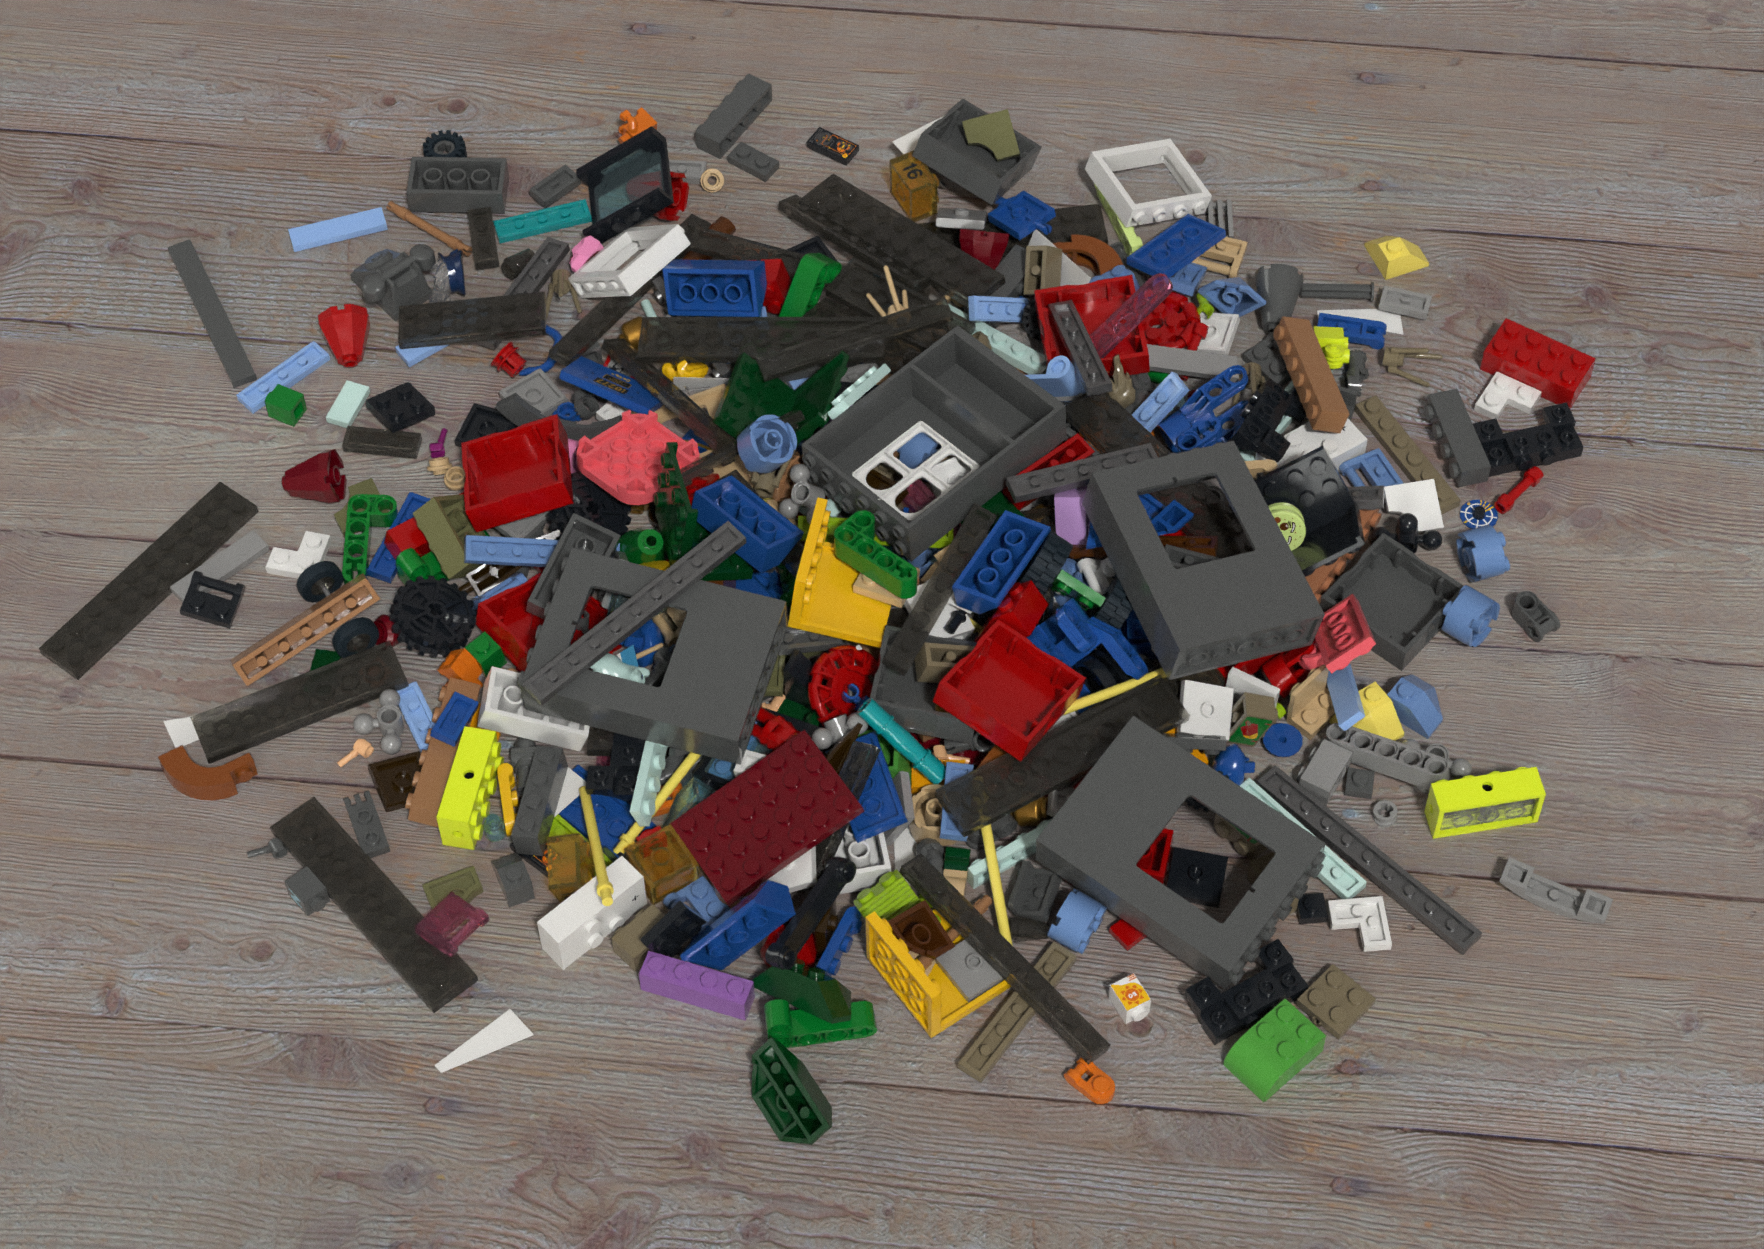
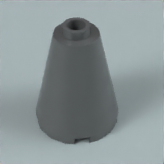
[1255,264,1304,334]

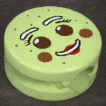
[1268,502,1306,551]

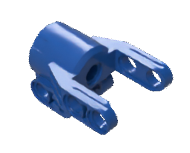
[1157,365,1249,453]
[1026,598,1148,719]

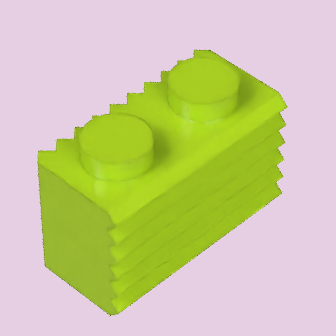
[853,870,920,921]

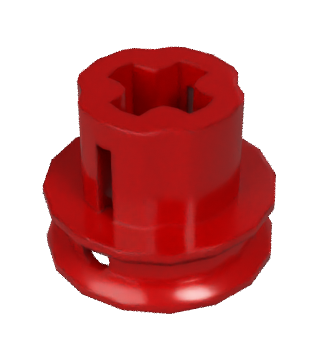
[491,342,527,378]

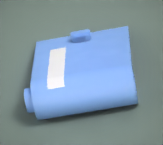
[1025,355,1093,404]

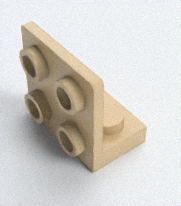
[1286,664,1335,740]

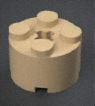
[909,784,957,847]

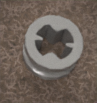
[1373,800,1398,827]

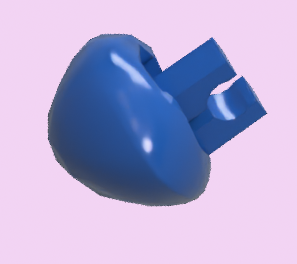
[620,619,664,668]
[1212,744,1255,786]

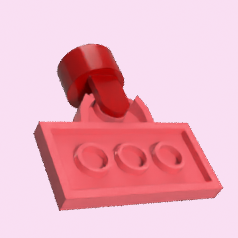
[1261,594,1376,698]

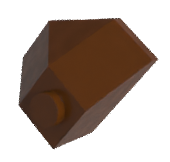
[888,900,955,959]

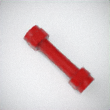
[1178,322,1209,381]
[1494,466,1544,514]

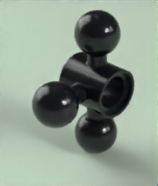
[1370,513,1442,553]

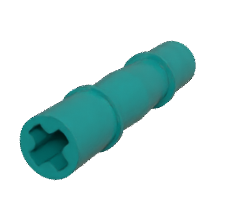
[857,698,946,784]

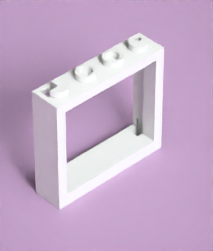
[1085,139,1212,227]
[568,224,691,298]

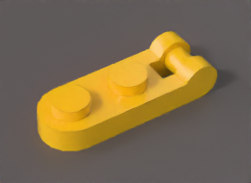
[497,763,519,837]

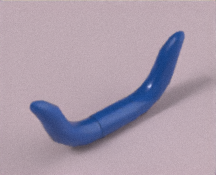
[519,323,563,376]

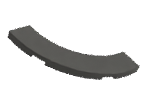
[495,393,622,441]

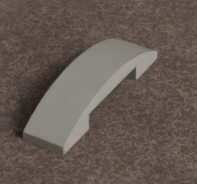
[1499,857,1613,924]

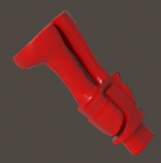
[751,707,800,750]

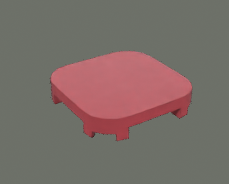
[576,410,700,505]

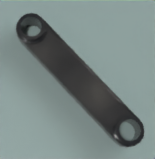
[765,857,856,970]

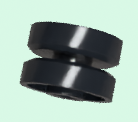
[1074,645,1139,712]

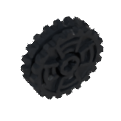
[546,472,632,540]
[389,576,477,658]

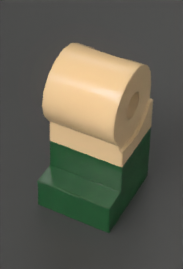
[942,847,971,902]

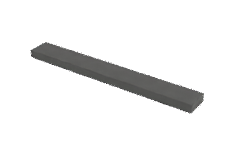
[167,239,257,388]

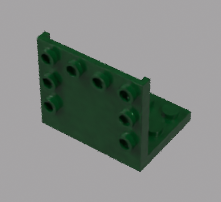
[712,350,849,448]
[654,442,753,581]

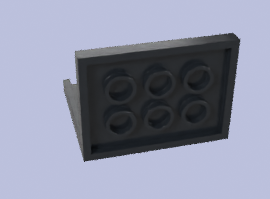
[1254,446,1365,577]

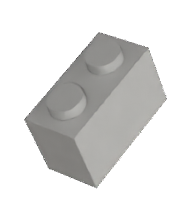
[1296,739,1353,806]

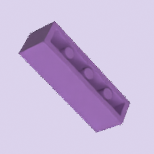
[639,951,755,1021]

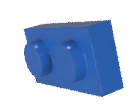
[430,692,479,747]

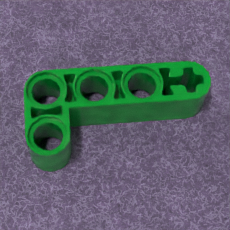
[772,253,842,351]
[342,494,398,585]
[834,510,917,599]
[396,530,490,585]
[764,999,877,1048]

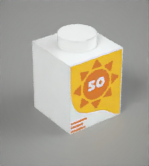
[1108,973,1151,1024]

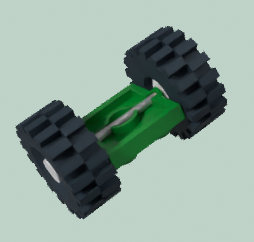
[1016,531,1133,629]

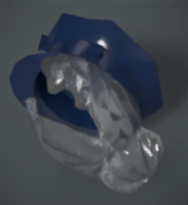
[429,249,466,308]

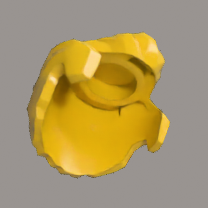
[662,352,708,385]

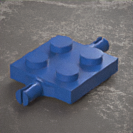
[988,191,1056,240]

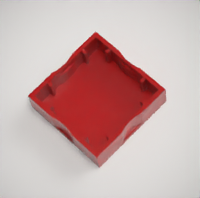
[1034,275,1150,378]
[461,414,573,532]
[476,572,622,671]
[933,619,1086,761]

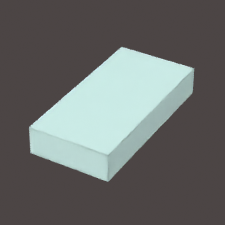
[326,380,370,429]

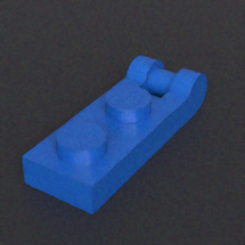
[1317,313,1387,350]
[816,906,862,977]

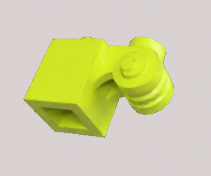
[1313,326,1350,369]

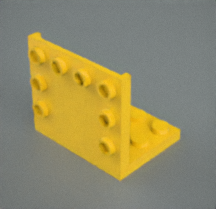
[788,497,891,648]
[865,902,1013,1038]

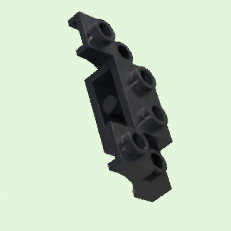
[1230,378,1306,463]
[1473,402,1584,477]
[586,732,646,803]
[1185,939,1309,1045]

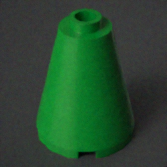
[619,528,666,564]

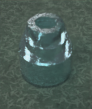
[483,814,506,842]

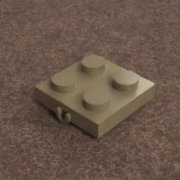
[1296,964,1376,1040]

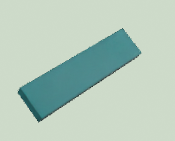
[493,199,592,244]

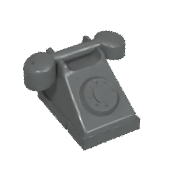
[350,244,436,321]

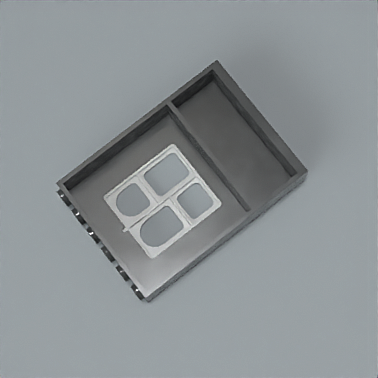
[801,325,1067,562]

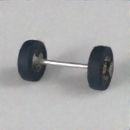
[297,561,379,659]

